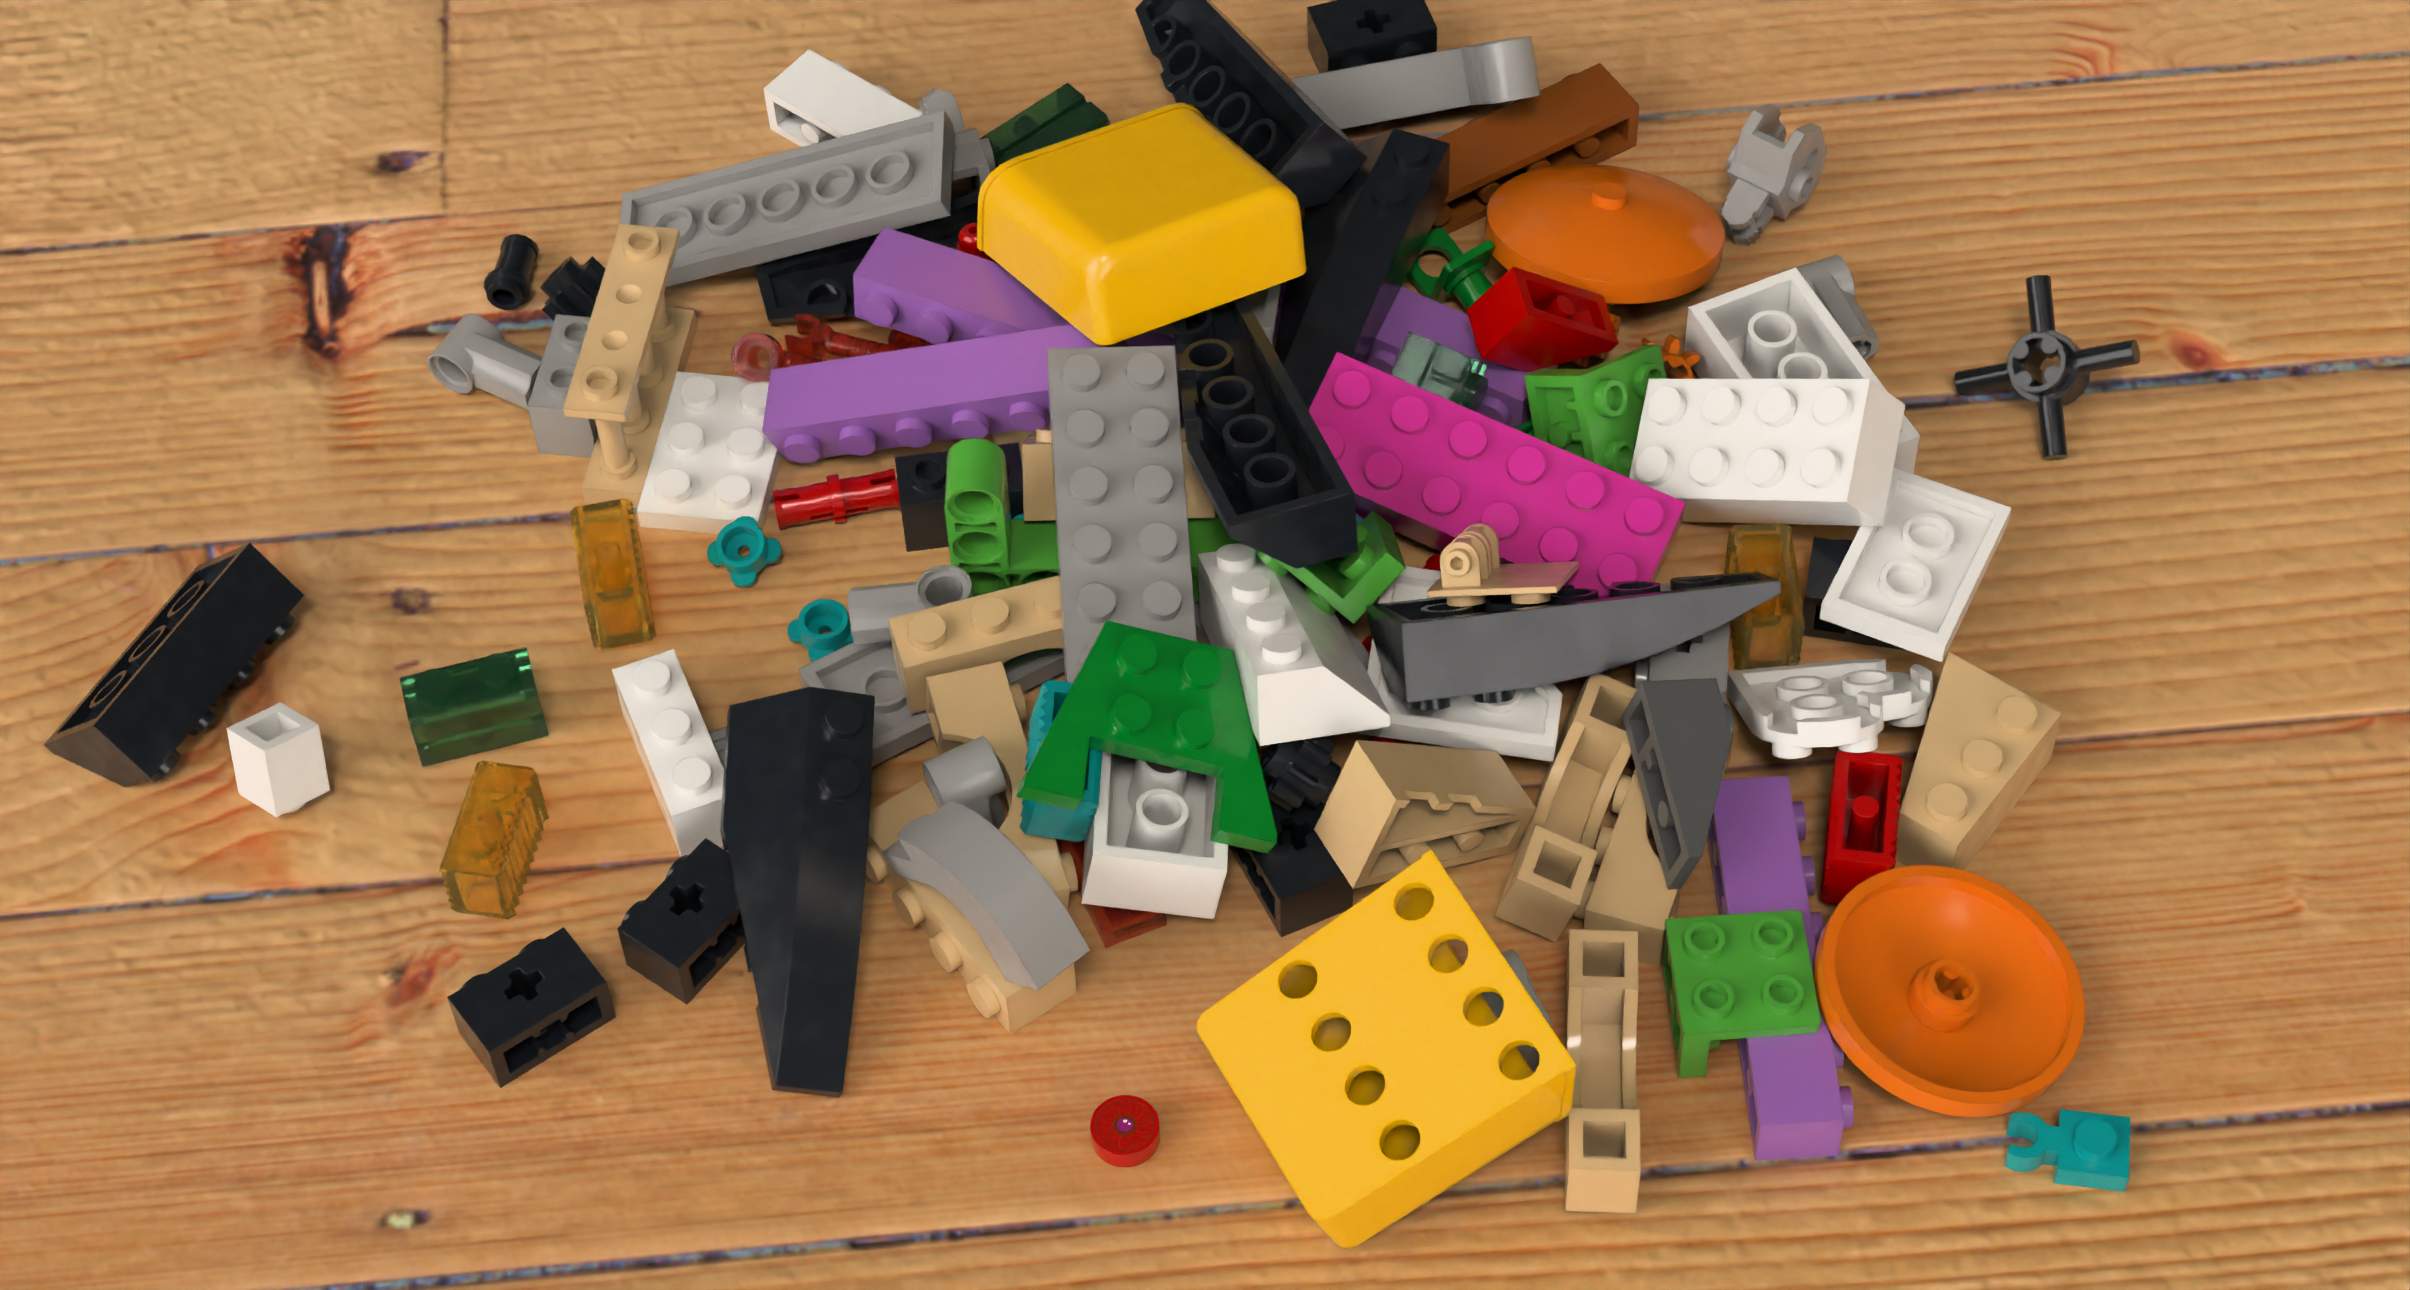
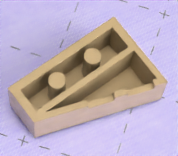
[1895,651,2062,870]
[1314,740,1536,889]

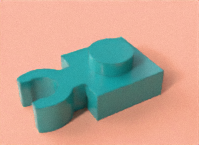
[2005,1109,2130,1192]

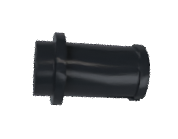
[484,234,539,310]

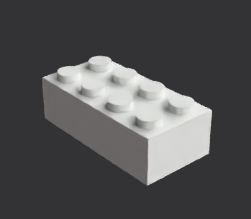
[1684,267,1920,525]
[1629,379,1905,526]
[1081,752,1228,919]

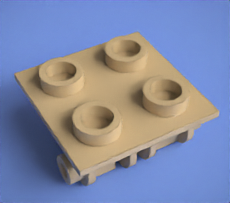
[1426,523,1580,607]

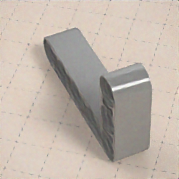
[1290,36,1541,129]

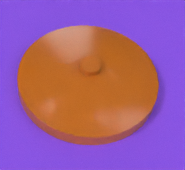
[1484,164,1725,304]
[1813,865,2085,1117]

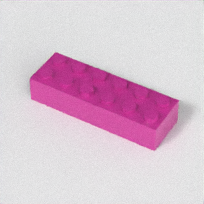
[1308,352,1686,596]

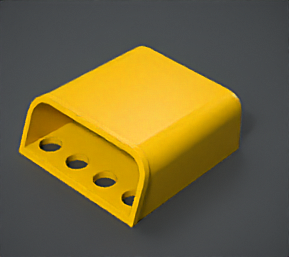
[977,102,1307,345]
[1197,849,1577,1249]

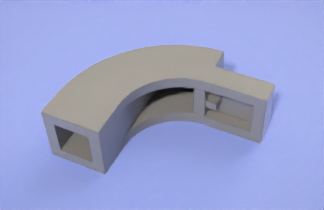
[882,800,1090,990]

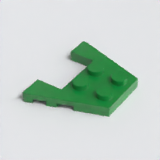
[1016,621,1277,854]

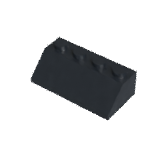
[44,543,304,787]

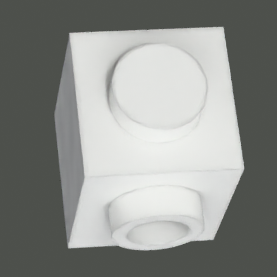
[226,702,330,817]

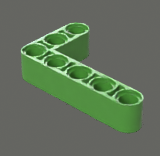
[944,438,1242,602]

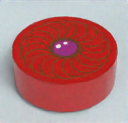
[1090,1095,1160,1167]

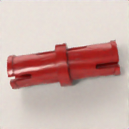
[772,469,900,529]

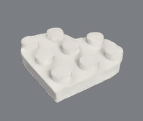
[1727,659,1933,759]

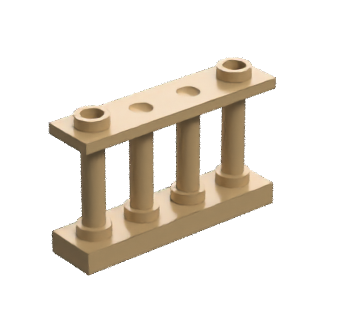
[563,224,698,508]

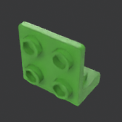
[1524,345,1667,478]
[1256,510,1406,624]
[1661,910,1821,1078]

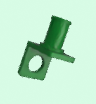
[1408,227,1496,310]

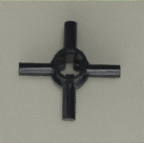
[1955,275,2140,460]

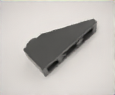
[1622,678,1734,890]

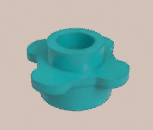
[707,516,782,588]
[788,599,854,662]

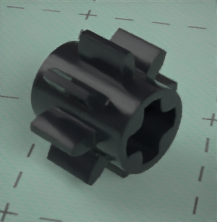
[540,256,605,321]
[1260,736,1341,812]

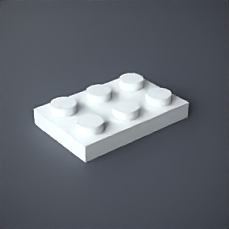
[637,371,782,534]
[1819,467,2012,662]

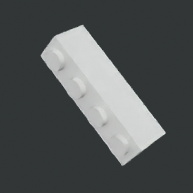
[1197,544,1390,746]

